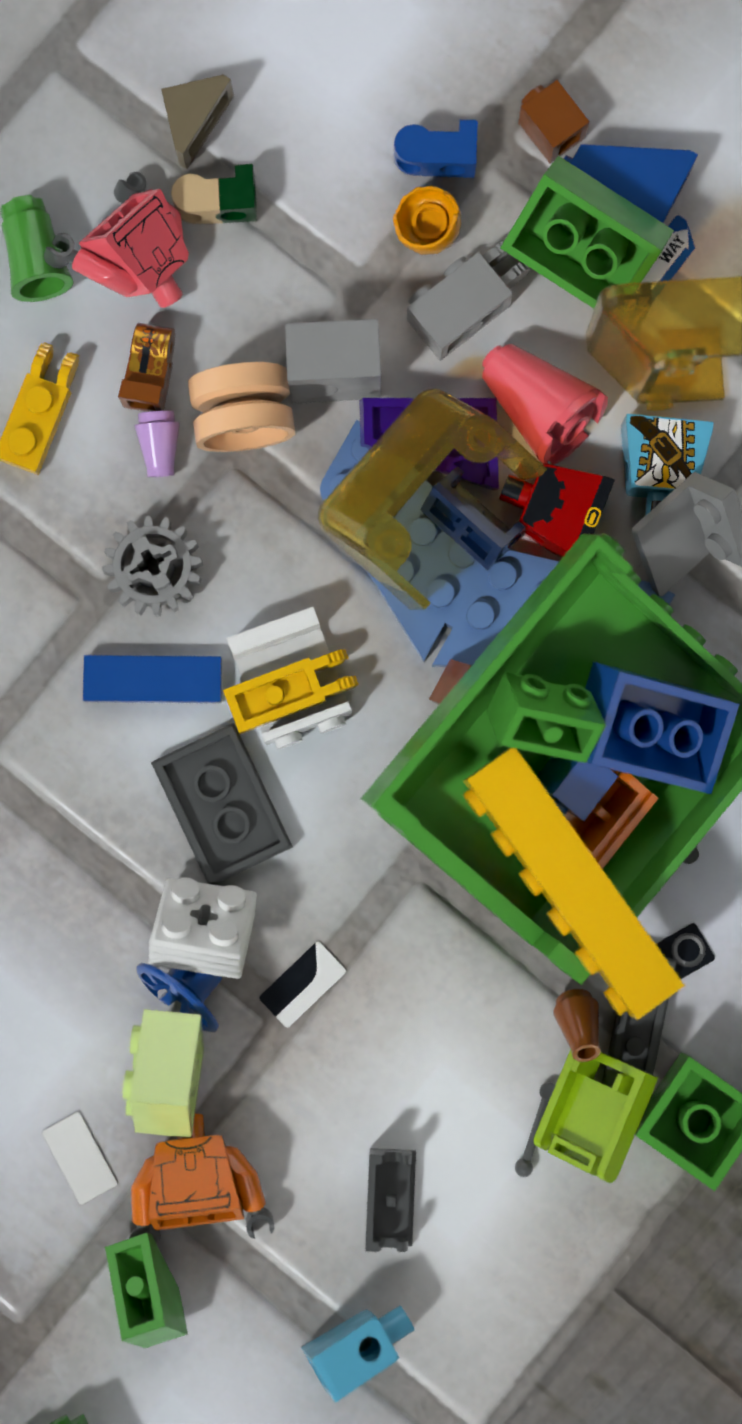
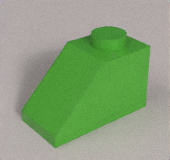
[105,1232,188,1348]

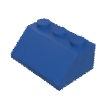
[585,661,739,794]

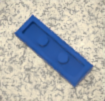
[83,655,222,703]

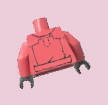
[44,172,189,308]

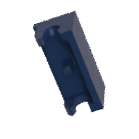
[420,466,526,570]

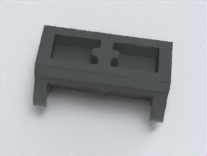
[365,1148,416,1252]

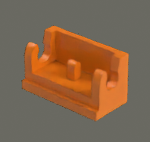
[565,769,659,869]

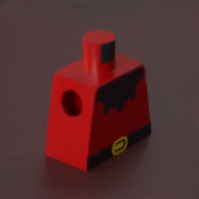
[498,464,615,558]

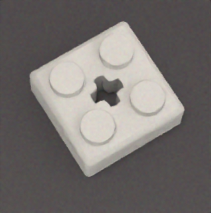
[148,878,257,979]

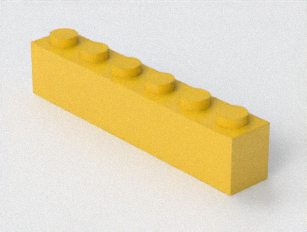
[463,747,685,1020]

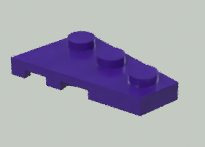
[359,398,499,491]

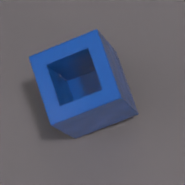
[536,756,619,821]

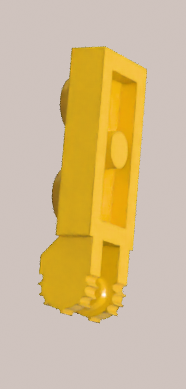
[0,342,80,475]
[223,649,359,734]

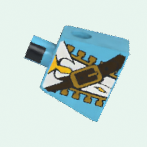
[621,414,714,516]

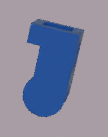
[394,120,478,178]

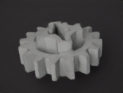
[102,516,203,617]

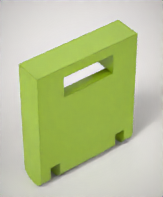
[534,1049,658,1183]

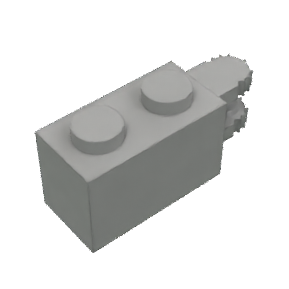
[407,239,531,361]

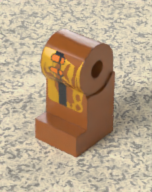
[118,323,175,412]

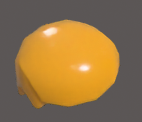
[393,186,461,255]

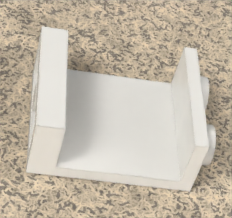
[226,606,352,749]

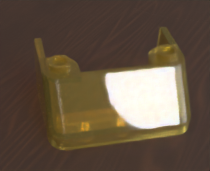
[586,276,742,411]
[318,389,547,610]

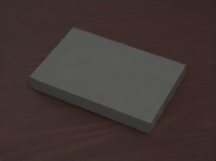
[151,723,293,885]

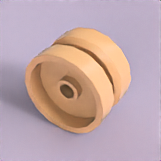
[188,362,296,452]

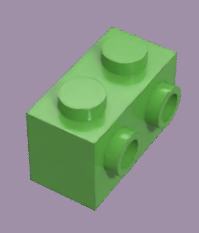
[486,672,606,763]

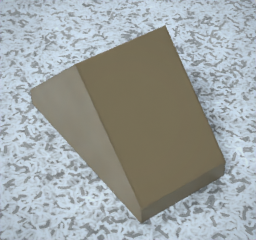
[161,75,234,170]

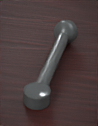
[515,1082,555,1177]

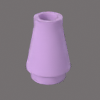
[134,411,180,477]

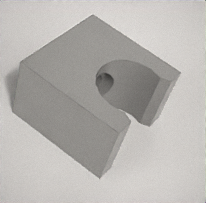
[285,319,381,403]

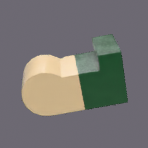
[171,164,257,224]

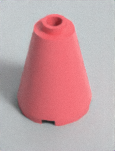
[482,344,608,465]

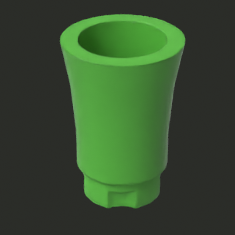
[0,195,73,302]

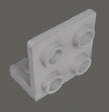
[632,472,742,596]

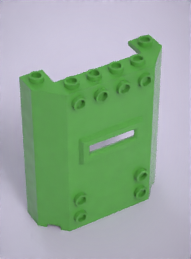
[361,534,742,985]

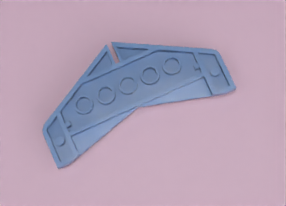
[320,420,675,667]

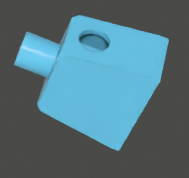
[301,1306,415,1403]

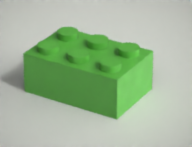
[500,155,674,322]

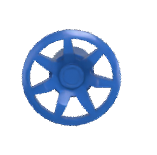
[136,963,222,1033]

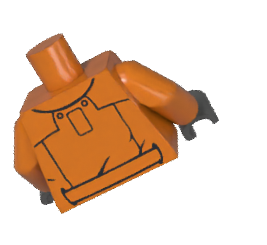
[129,1113,275,1245]

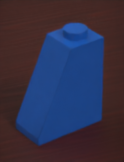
[564,144,698,223]

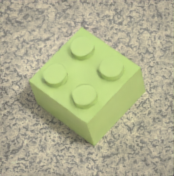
[122,1009,204,1138]

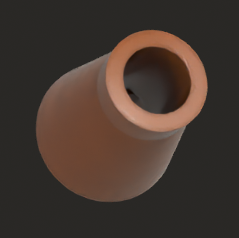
[553,989,601,1062]

